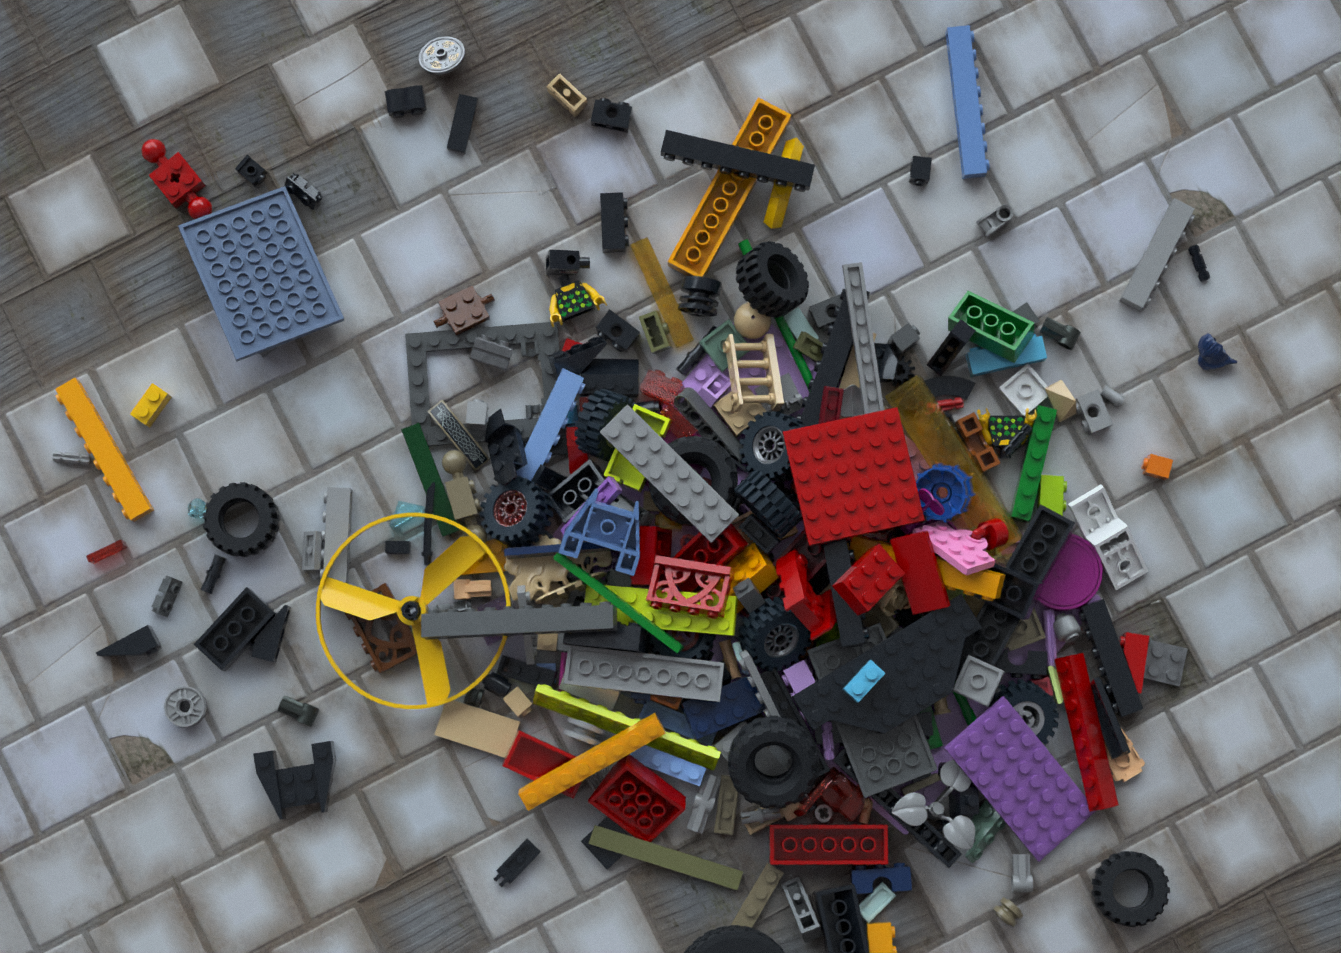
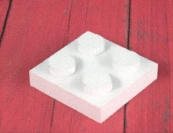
[998,364,1048,416]

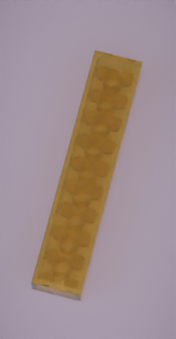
[885,375,1023,557]

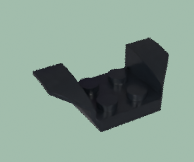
[841,343,898,383]
[485,409,528,485]

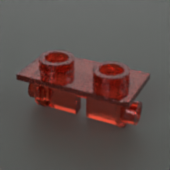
[659,404,698,438]

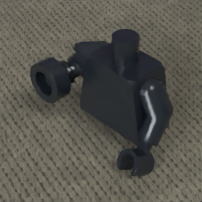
[936,762,979,831]

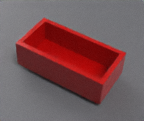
[502,729,582,799]

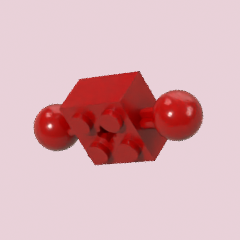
[141,139,213,219]

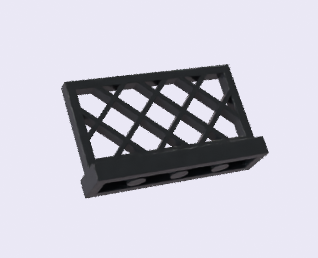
[1090,677,1130,760]

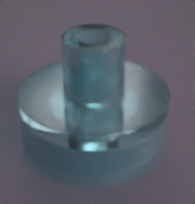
[188,498,207,519]

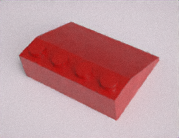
[588,754,686,842]

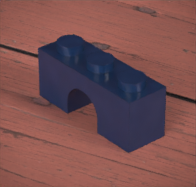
[850,862,912,894]

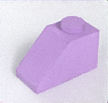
[698,370,731,409]

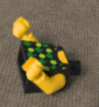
[549,274,607,327]
[977,408,1037,459]

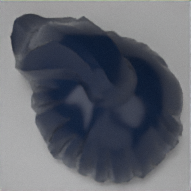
[1198,333,1237,370]

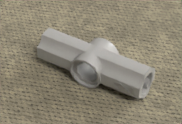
[687,773,721,834]

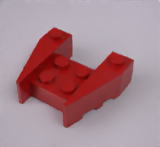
[776,549,837,641]

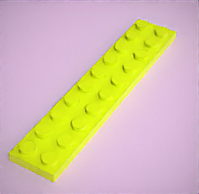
[533,684,721,771]

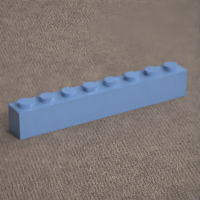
[945,25,990,179]

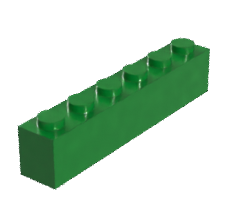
[1009,405,1057,523]

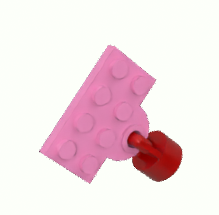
[912,518,1009,575]

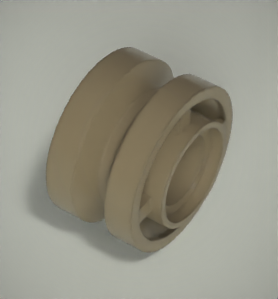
[993,897,1024,928]

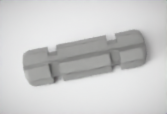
[53,451,91,465]

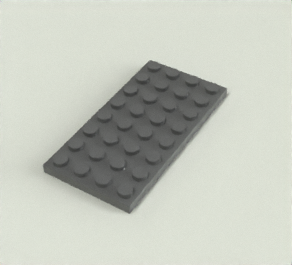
[807,623,938,798]

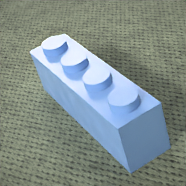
[630,745,706,786]

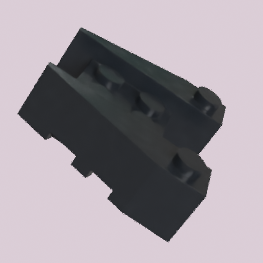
[253,741,336,820]

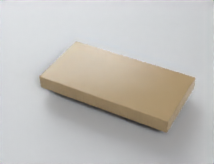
[434,700,520,758]

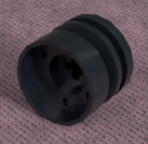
[678,276,722,317]

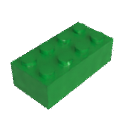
[948,291,1035,363]

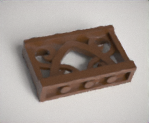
[344,583,417,674]

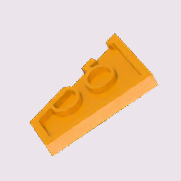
[462,538,508,575]

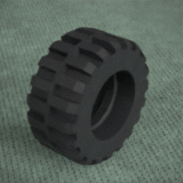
[736,241,809,318]
[203,482,280,557]
[1091,851,1170,927]

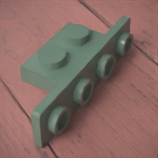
[965,800,1006,863]

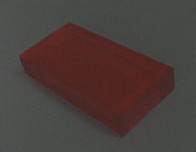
[86,540,127,564]

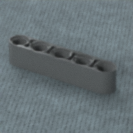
[674,387,745,469]

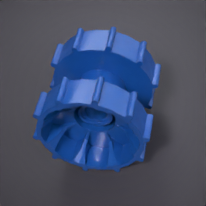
[916,463,976,523]

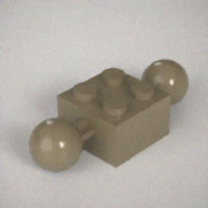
[442,450,487,543]

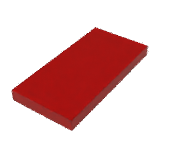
[890,530,951,615]

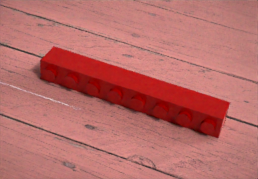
[1054,653,1119,812]

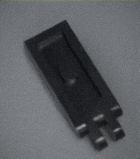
[494,838,541,887]

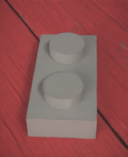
[302,531,322,571]

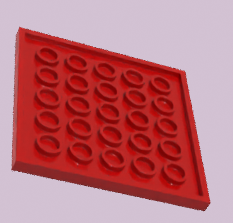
[782,407,925,546]

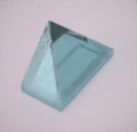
[390,501,425,530]

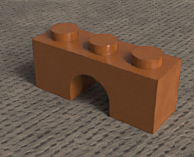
[955,412,1000,474]

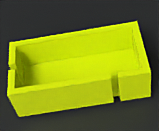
[604,404,672,493]

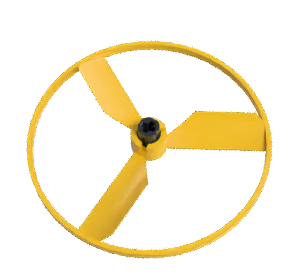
[316,513,511,709]

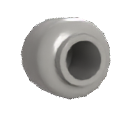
[1053,613,1081,643]

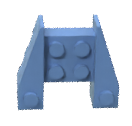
[559,488,640,576]

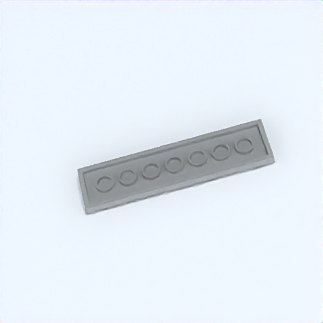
[600,404,739,543]
[563,645,724,702]

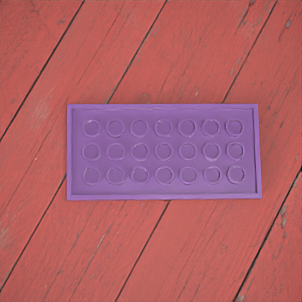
[944,696,1096,862]

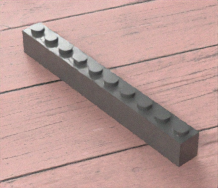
[421,602,617,640]

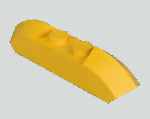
[763,137,804,229]

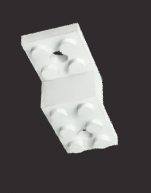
[1068,485,1148,590]

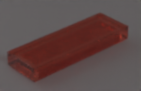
[793,767,839,817]

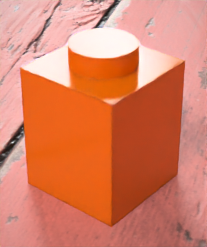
[1141,454,1173,480]

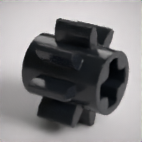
[895,608,920,629]

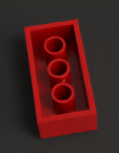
[672,524,748,593]

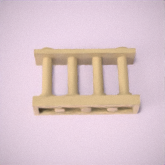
[723,334,784,412]

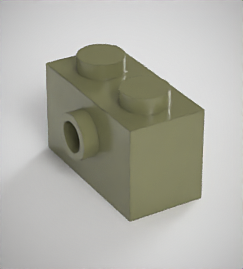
[639,310,673,354]

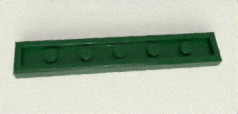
[401,423,461,537]

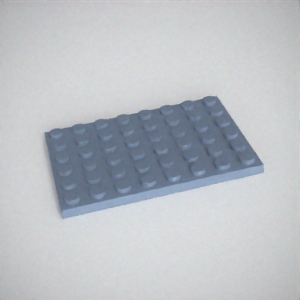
[178,186,344,362]

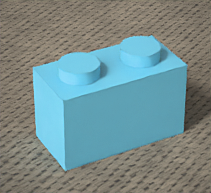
[842,660,885,703]

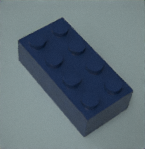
[680,675,766,740]

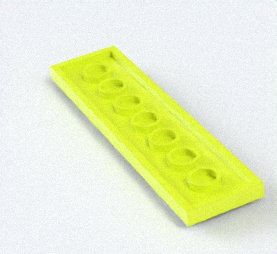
[584,584,738,636]

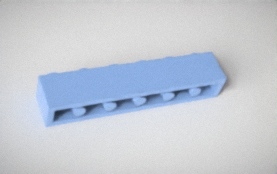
[516,368,585,483]

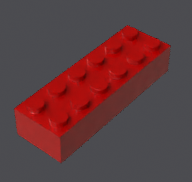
[769,824,888,865]

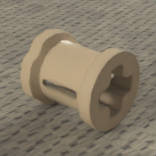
[933,695,951,715]

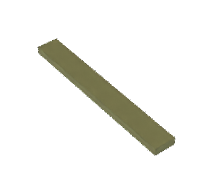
[589,825,743,890]

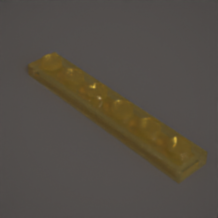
[630,237,694,348]

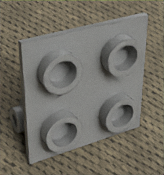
[755,373,803,415]

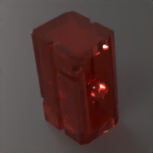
[639,369,685,409]

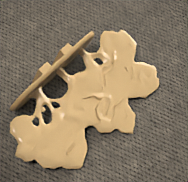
[504,534,612,604]

